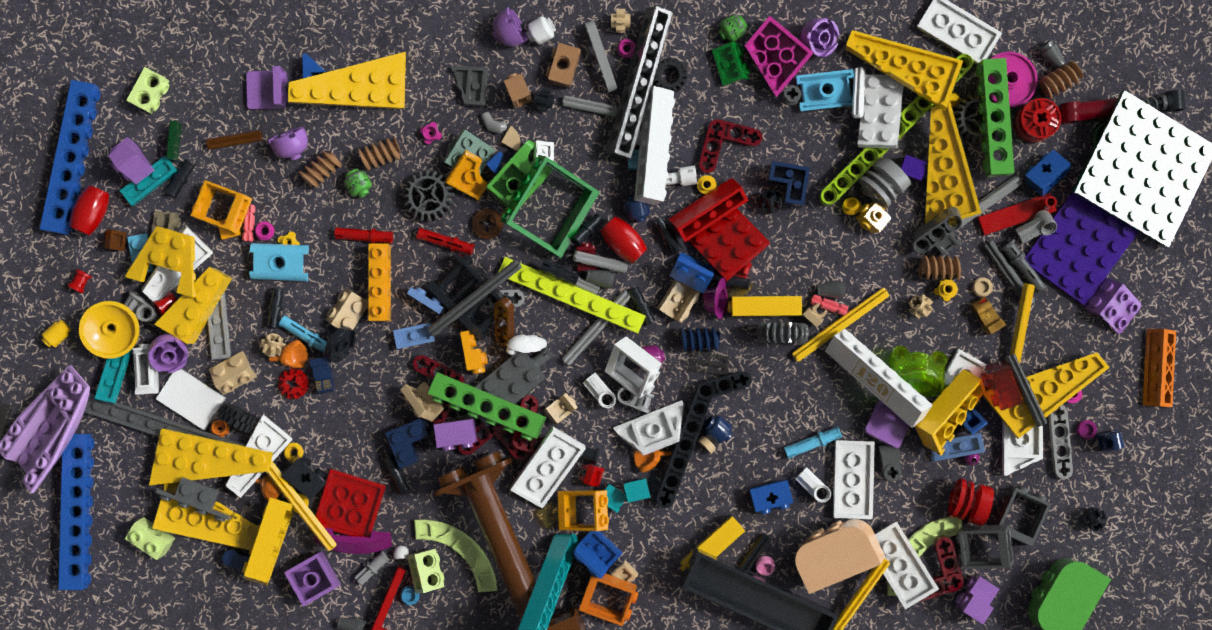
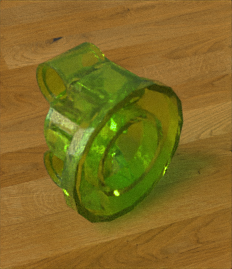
[888,346,948,398]

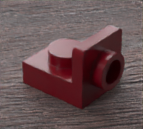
[576,243,597,272]

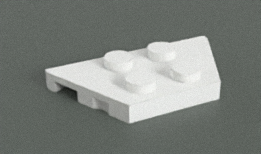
[613,400,684,456]
[1002,421,1043,476]

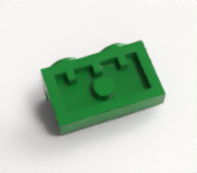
[712,42,750,86]

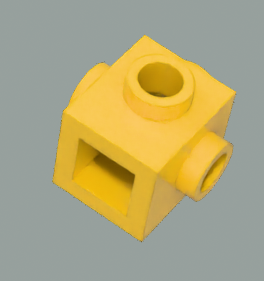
[856,202,891,234]

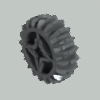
[953,93,998,145]
[403,170,455,222]
[756,322,809,344]

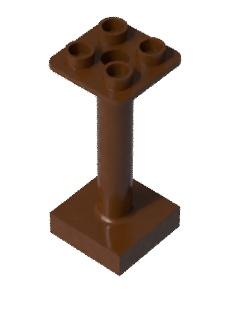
[433,451,586,630]

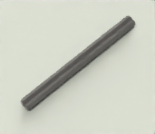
[428,260,522,336]

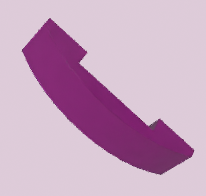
[314,528,392,554]

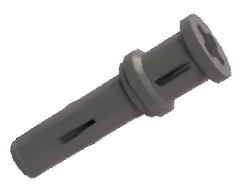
[1000,239,1046,293]

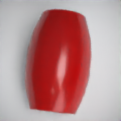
[69,185,109,236]
[600,216,647,264]

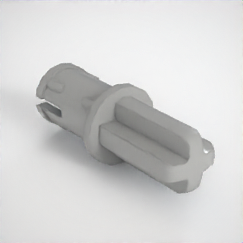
[355,551,390,585]

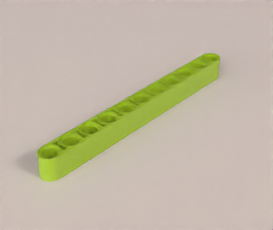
[819,54,973,206]

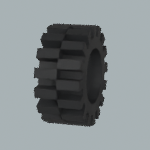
[653,57,687,93]
[219,403,257,433]

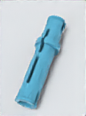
[279,315,327,354]
[784,426,842,459]

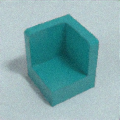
[624,478,650,503]
[605,483,627,513]

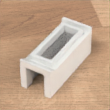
[132,344,159,395]

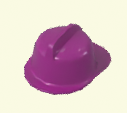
[702,278,728,319]

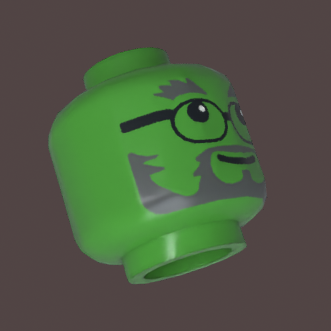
[718,14,748,42]
[344,169,372,198]

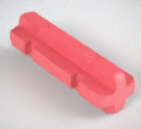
[242,204,255,242]
[810,295,848,316]

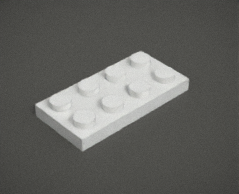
[916,0,1002,65]
[858,74,904,149]
[510,427,586,508]
[833,440,874,519]
[875,522,939,609]

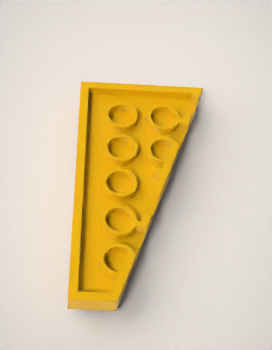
[846,30,963,111]
[288,52,406,109]
[925,102,981,224]
[982,353,1110,439]
[149,428,273,486]
[152,482,258,550]

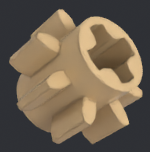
[611,9,630,33]
[908,294,933,319]
[260,333,286,357]

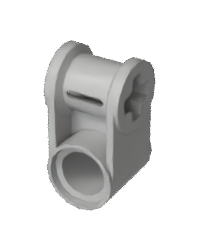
[124,291,159,323]
[616,387,655,413]

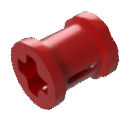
[67,269,92,293]
[153,291,177,316]

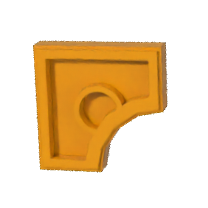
[445,150,488,200]

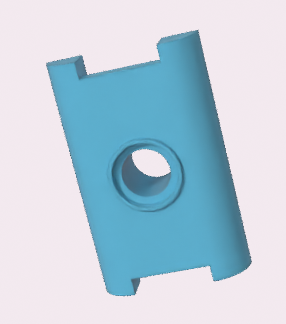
[796,69,854,111]
[249,243,309,282]

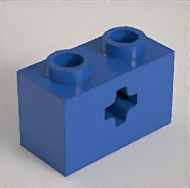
[1026,149,1071,197]
[749,479,793,515]

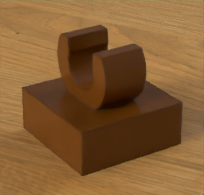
[103,229,127,251]

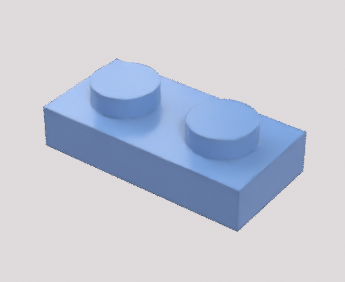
[407,287,445,315]
[393,322,435,349]

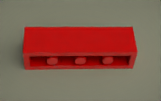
[669,178,749,242]

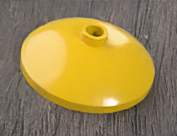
[79,301,140,358]

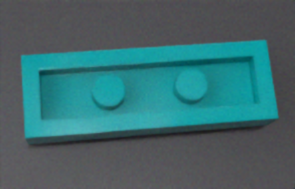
[120,156,178,206]
[94,349,132,404]

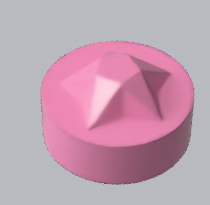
[756,556,775,576]

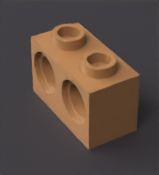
[504,73,532,109]

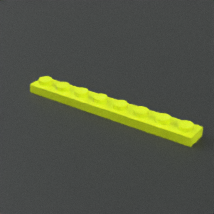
[499,257,646,334]

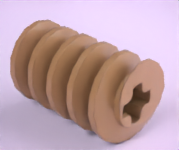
[1039,61,1083,99]
[358,136,401,170]
[299,149,342,188]
[918,255,961,281]

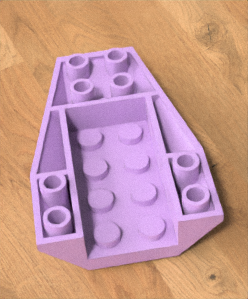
[0,365,90,493]

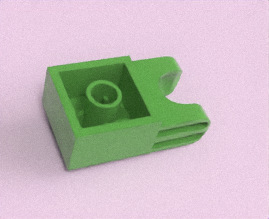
[486,140,556,208]

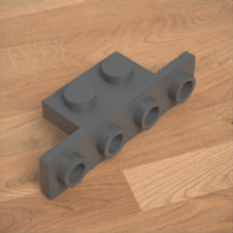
[155,477,233,522]

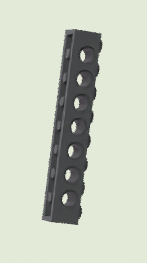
[605,6,673,159]

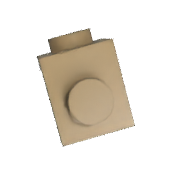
[543,393,577,425]

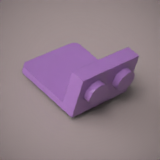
[246,66,288,110]
[1084,278,1141,334]
[865,399,909,448]

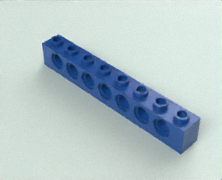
[40,80,101,235]
[59,434,95,590]

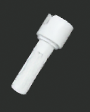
[665,165,698,187]

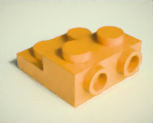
[460,331,488,374]

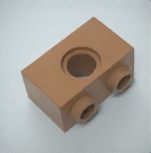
[546,43,581,89]

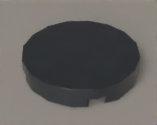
[324,326,356,363]

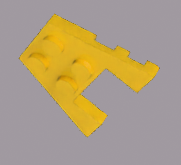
[125,226,196,297]

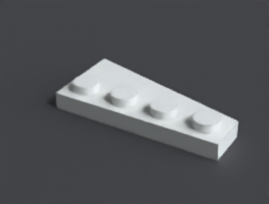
[142,225,213,301]
[225,414,292,498]

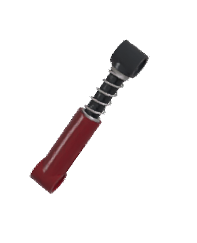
[1060,90,1186,124]

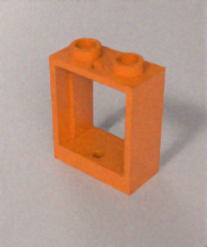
[579,573,639,626]

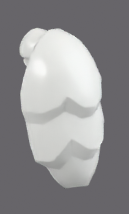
[506,334,547,355]

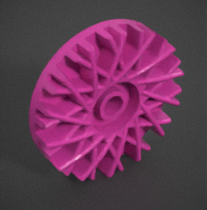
[979,52,1038,109]

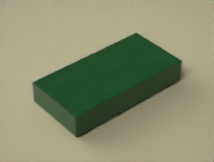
[166,120,182,162]

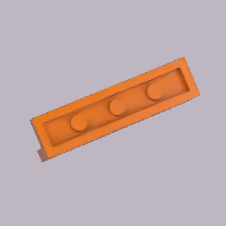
[1143,329,1176,407]

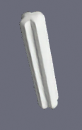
[852,67,865,119]

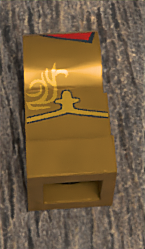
[970,296,1006,335]

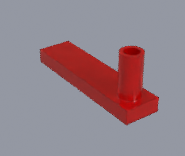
[977,193,1057,236]
[370,565,405,630]

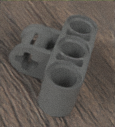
[912,207,962,256]

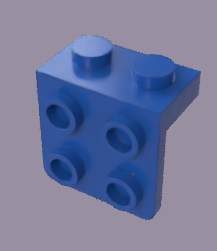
[669,253,714,294]
[573,531,623,579]

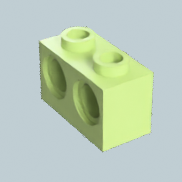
[126,67,169,114]
[407,549,444,593]

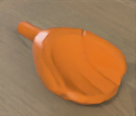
[269,340,308,368]
[633,450,672,473]
[255,475,281,501]

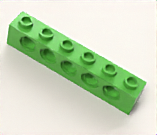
[976,58,1014,177]
[428,372,546,441]

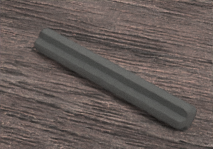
[984,240,1035,304]
[1005,354,1047,427]

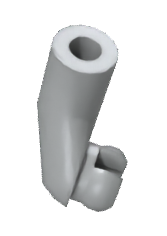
[481,112,507,134]

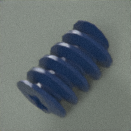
[680,327,720,352]

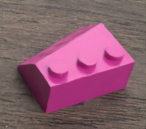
[745,16,814,97]

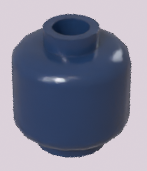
[623,194,650,223]
[703,415,732,444]

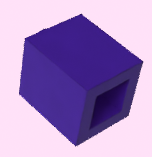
[900,155,928,183]

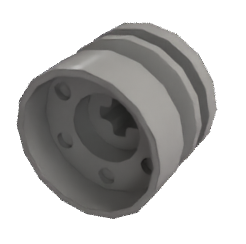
[859,156,911,208]

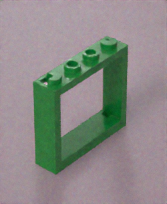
[500,155,600,258]

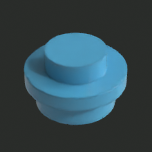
[400,585,420,605]

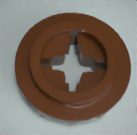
[473,209,503,239]

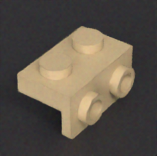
[657,280,701,323]
[326,288,369,330]
[209,351,257,395]
[400,382,445,421]

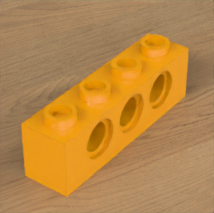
[369,244,391,322]

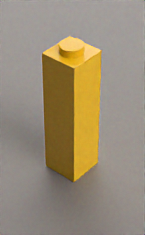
[727,296,802,317]
[680,515,745,572]

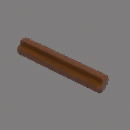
[206,130,263,150]

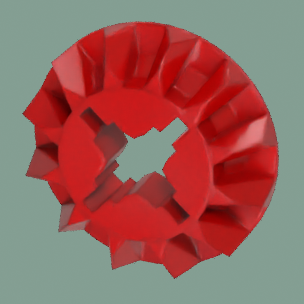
[278,369,309,399]

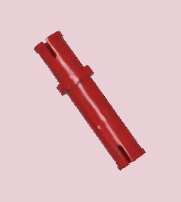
[334,227,394,244]
[416,227,475,256]

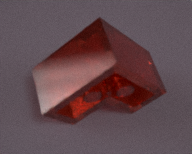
[980,360,1024,411]

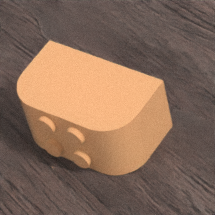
[795,519,885,594]

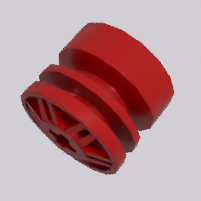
[1013,98,1061,143]
[948,478,994,526]

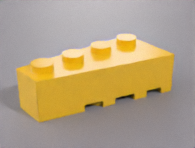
[155,267,232,344]
[915,369,986,456]
[242,498,293,586]

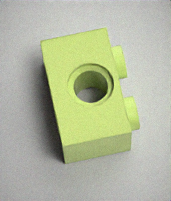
[125,517,175,560]

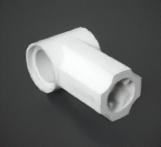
[583,372,616,409]
[795,467,831,503]

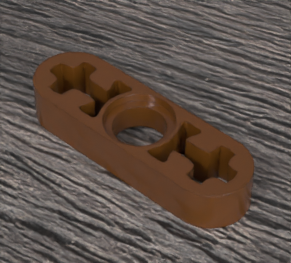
[494,297,514,347]

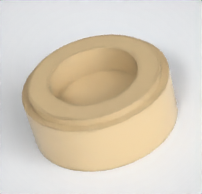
[972,278,993,297]
[697,436,716,454]

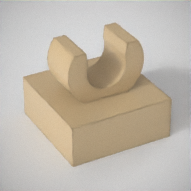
[803,303,827,327]

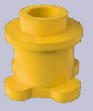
[934,279,958,301]

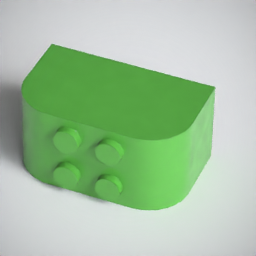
[1028,558,1111,630]

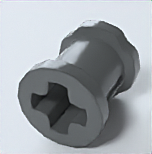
[782,85,801,105]

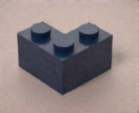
[767,161,810,208]
[385,418,431,469]

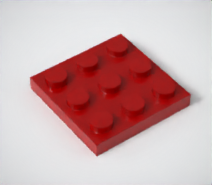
[689,209,770,281]
[316,469,387,538]

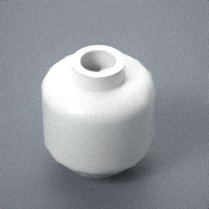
[526,16,556,45]

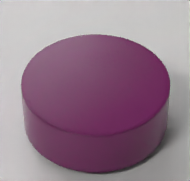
[1076,420,1097,439]

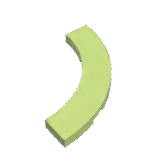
[887,516,962,596]
[414,519,498,592]

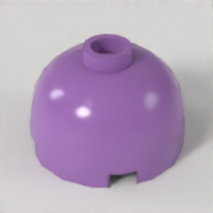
[492,7,528,47]
[801,18,839,57]
[268,127,308,161]
[148,334,188,373]

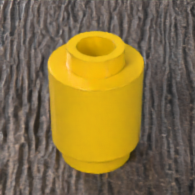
[42,319,71,348]

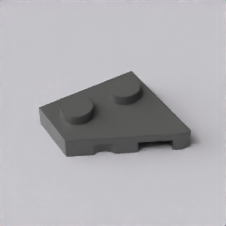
[451,66,489,106]

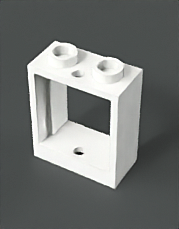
[605,337,662,399]

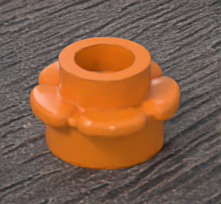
[210,420,230,437]

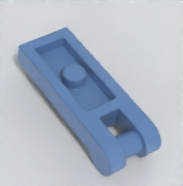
[930,433,985,462]

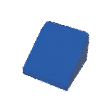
[486,151,504,175]

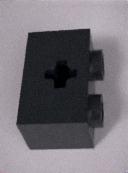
[281,454,327,500]

